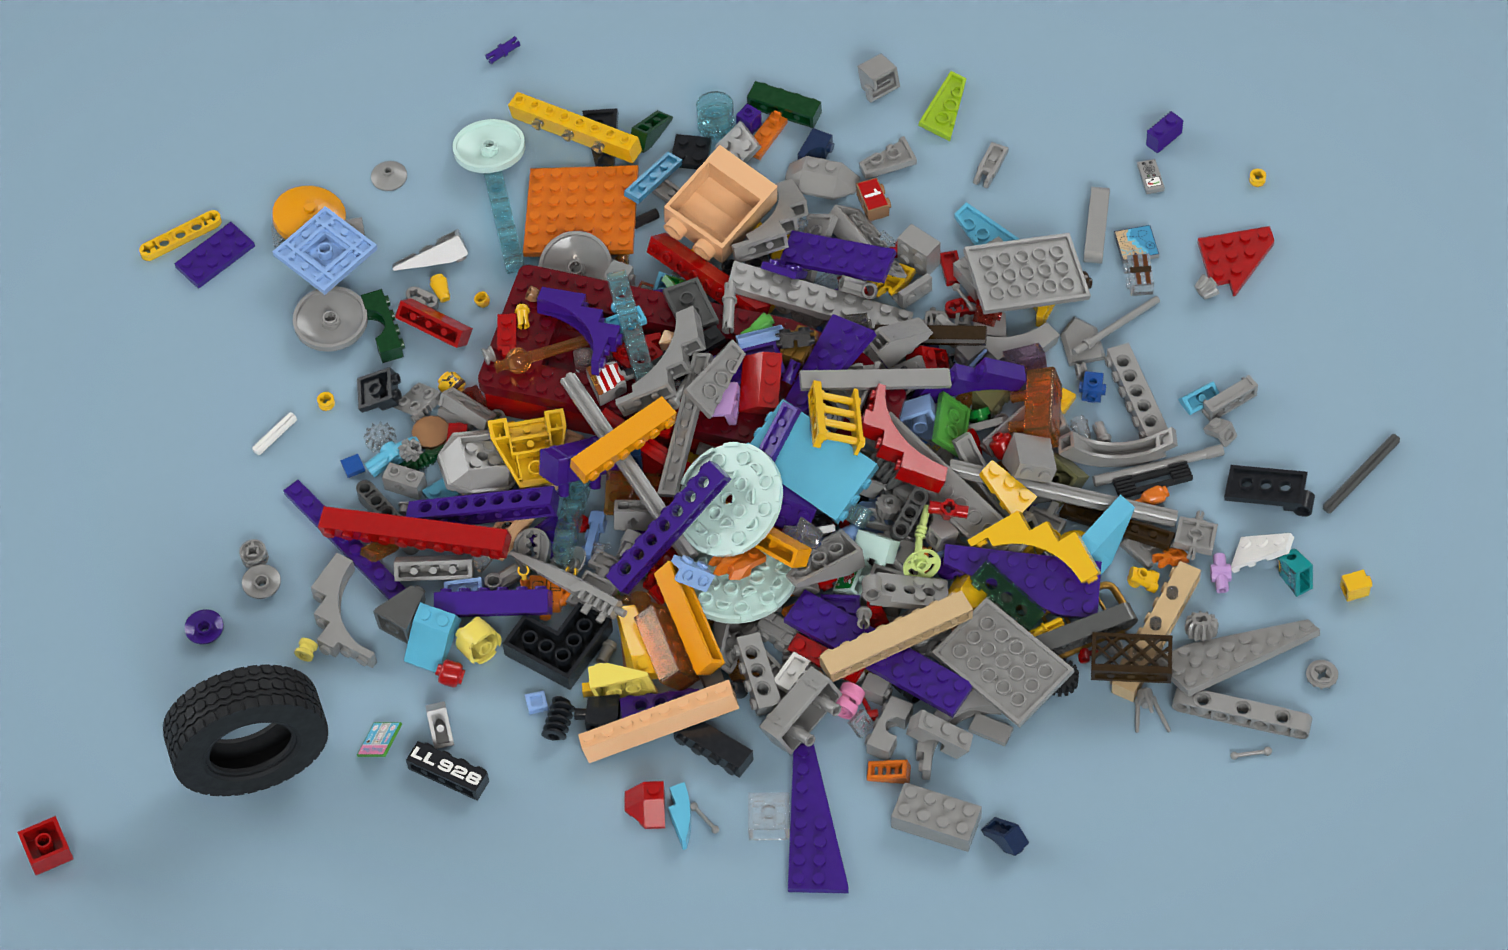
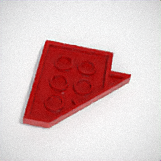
[1197,226,1275,296]

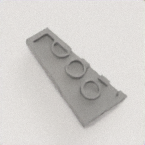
[800,214,838,283]
[683,340,746,419]

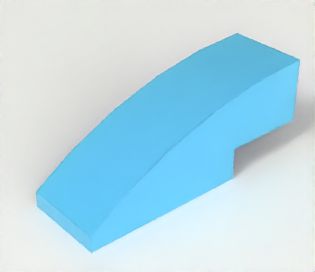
[668,782,691,850]

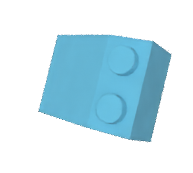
[404,602,461,673]

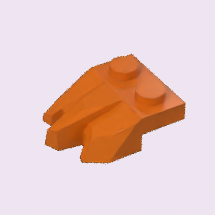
[708,547,767,580]

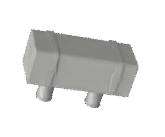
[759,666,842,755]

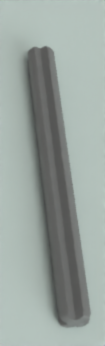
[1323,434,1400,513]

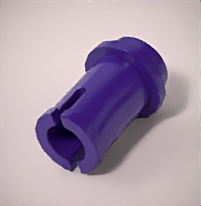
[782,359,801,385]

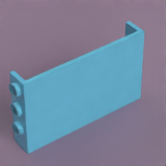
[747,399,879,524]

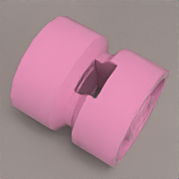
[836,682,865,720]

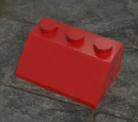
[739,352,782,415]

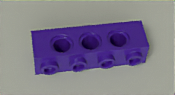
[620,688,699,718]

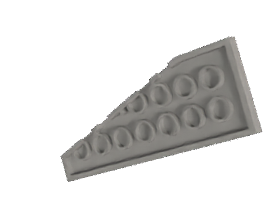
[1155,619,1320,697]

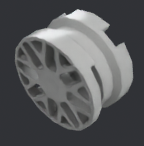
[239,539,269,569]

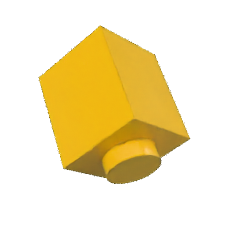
[1340,569,1372,602]

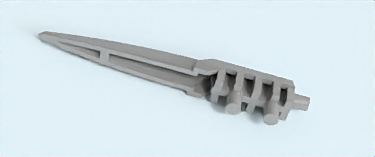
[508,551,627,624]

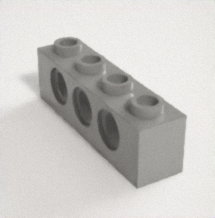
[733,632,781,716]

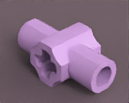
[1210,553,1232,593]

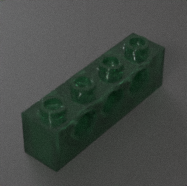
[970,559,1046,631]

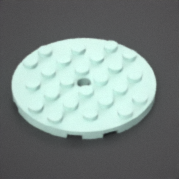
[678,442,783,557]
[693,547,795,624]

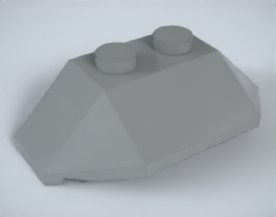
[785,156,860,200]

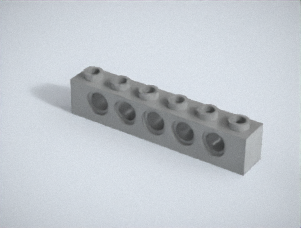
[1105,343,1168,439]

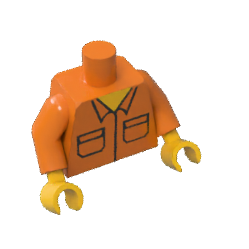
[517,565,578,621]

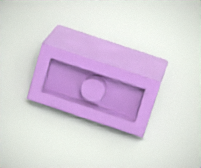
[712,382,740,425]

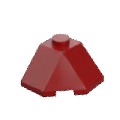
[625,781,665,829]

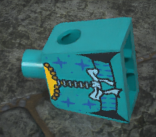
[1277,549,1313,597]

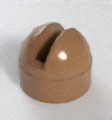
[525,286,540,302]

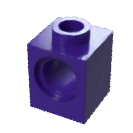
[736,104,762,135]

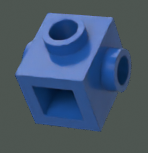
[1079,371,1106,403]

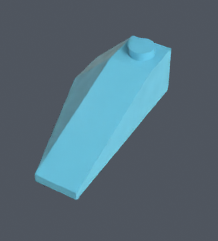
[1081,495,1135,575]

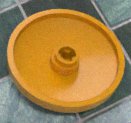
[272,186,346,239]

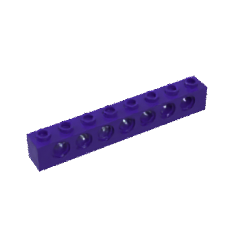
[606,461,732,594]
[406,486,560,525]

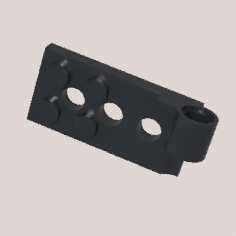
[1224,465,1315,517]

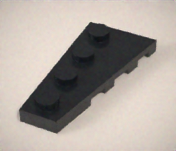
[582,108,619,167]

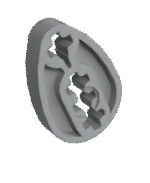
[513,528,552,578]

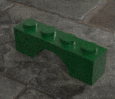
[361,289,405,363]

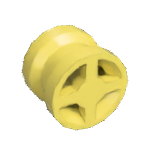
[294,638,318,662]

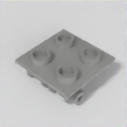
[393,383,442,423]

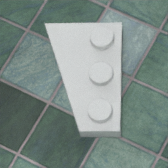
[1231,533,1294,573]

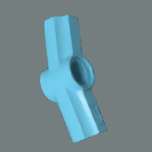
[364,436,419,477]

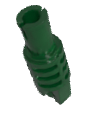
[398,443,445,471]

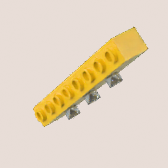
[508,92,642,163]

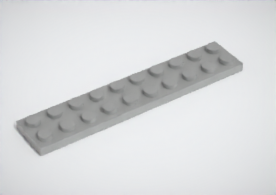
[728,261,913,330]
[865,412,1028,553]

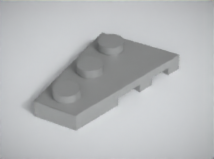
[859,136,917,179]

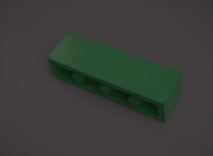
[747,81,822,128]

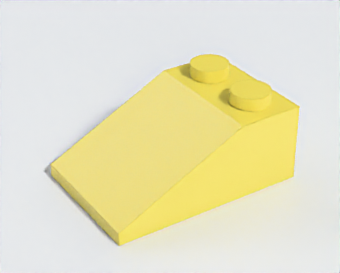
[588,663,658,698]

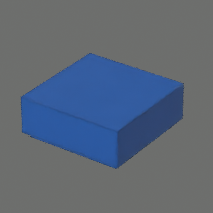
[340,454,365,478]

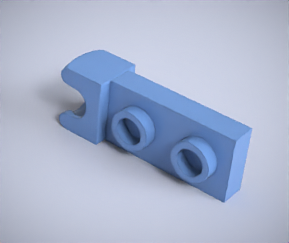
[582,510,607,565]

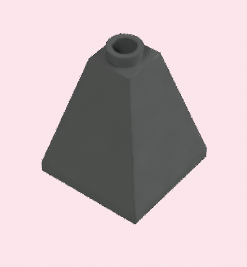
[373,585,426,644]

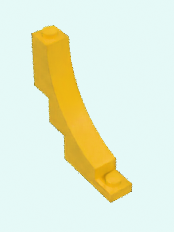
[967,511,1101,584]

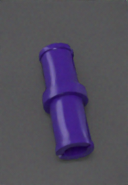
[485,36,521,64]

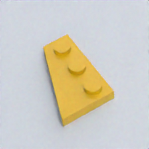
[979,460,1037,515]

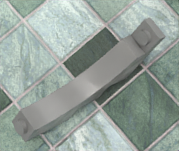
[732,179,809,262]
[615,306,706,417]

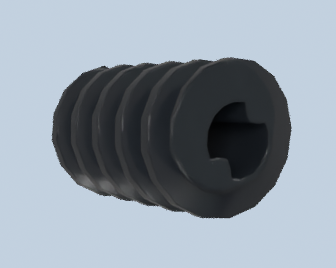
[541,696,575,741]

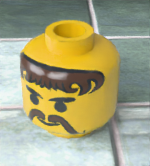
[438,371,466,393]

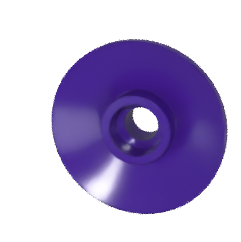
[184,609,224,644]

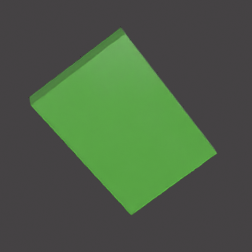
[932,391,971,458]

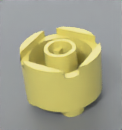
[455,617,502,664]

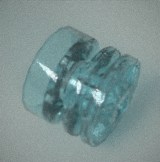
[696,91,735,140]

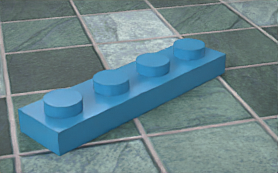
[624,152,682,204]

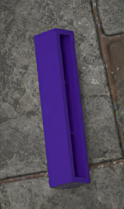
[434,586,553,617]

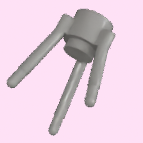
[1134,687,1171,733]

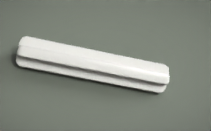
[252,412,297,455]

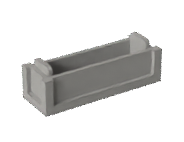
[1202,375,1258,421]
[438,387,497,430]

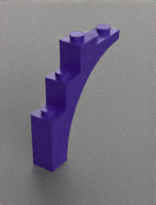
[537,287,623,376]
[907,357,1027,404]

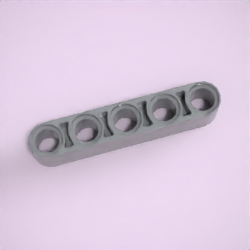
[1084,187,1110,264]

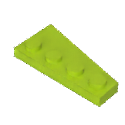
[918,71,967,141]

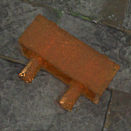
[1008,367,1062,448]

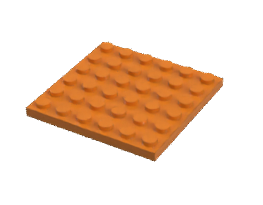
[523,165,639,257]

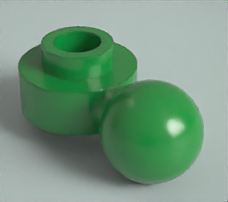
[969,407,991,424]

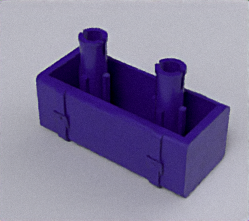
[539,436,621,497]

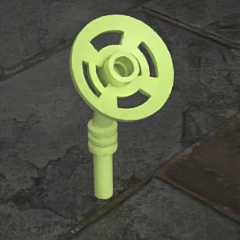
[903,504,941,578]

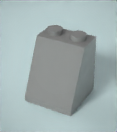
[1002,432,1057,484]

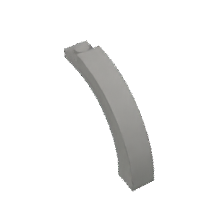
[1057,427,1178,467]
[916,690,1001,780]

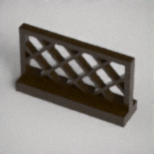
[1091,632,1173,684]

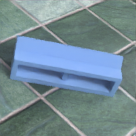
[735,325,784,349]

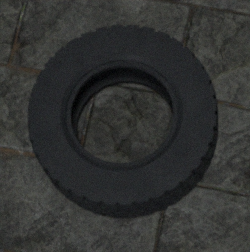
[163,664,328,797]

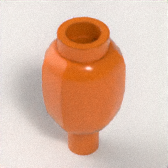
[1134,485,1170,505]

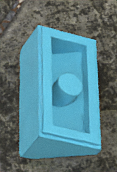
[1178,381,1219,415]

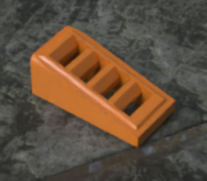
[867,759,911,784]

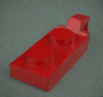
[497,313,517,361]

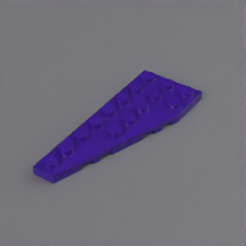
[943,544,1102,619]

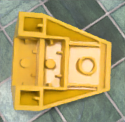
[487,408,567,489]

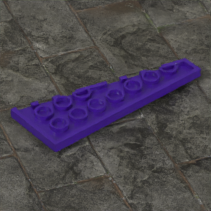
[785,314,877,416]
[788,743,849,894]

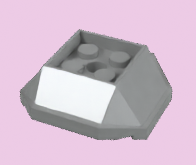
[437,429,517,495]

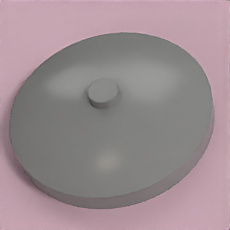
[539,231,612,280]
[293,286,368,352]

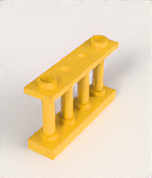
[808,380,866,455]

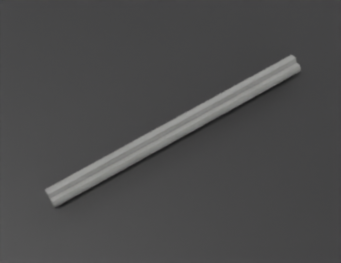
[560,372,699,559]
[949,459,1178,527]

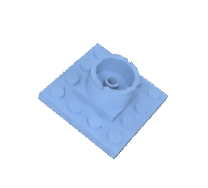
[272,206,378,295]

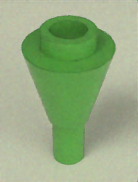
[740,312,775,334]

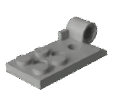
[862,572,948,610]

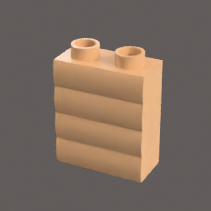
[664,145,778,263]

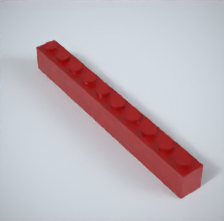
[318,506,512,560]

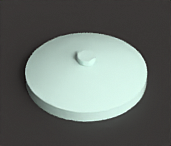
[453,119,525,173]

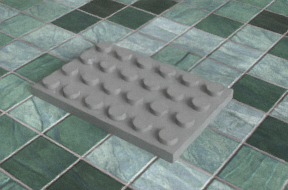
[963,233,1091,314]
[932,597,1074,728]

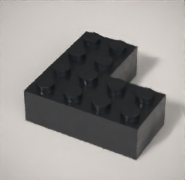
[502,602,613,690]

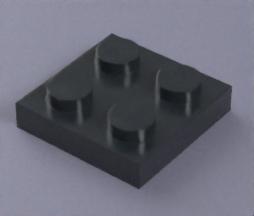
[672,134,712,170]

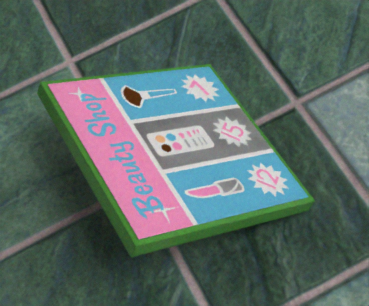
[357,722,402,757]

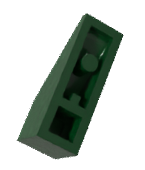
[631,110,673,153]

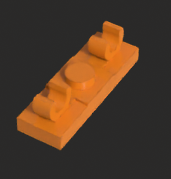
[753,110,788,160]

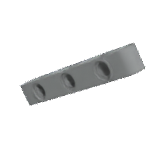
[1172,687,1312,739]

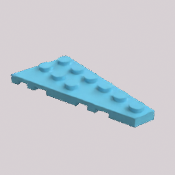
[954,202,1019,245]

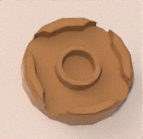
[412,416,448,450]

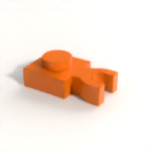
[1152,548,1189,569]

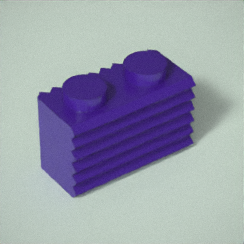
[1146,111,1184,153]

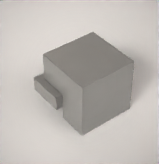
[857,54,900,103]

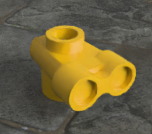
[1127,566,1160,593]

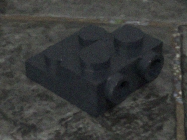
[357,367,402,413]

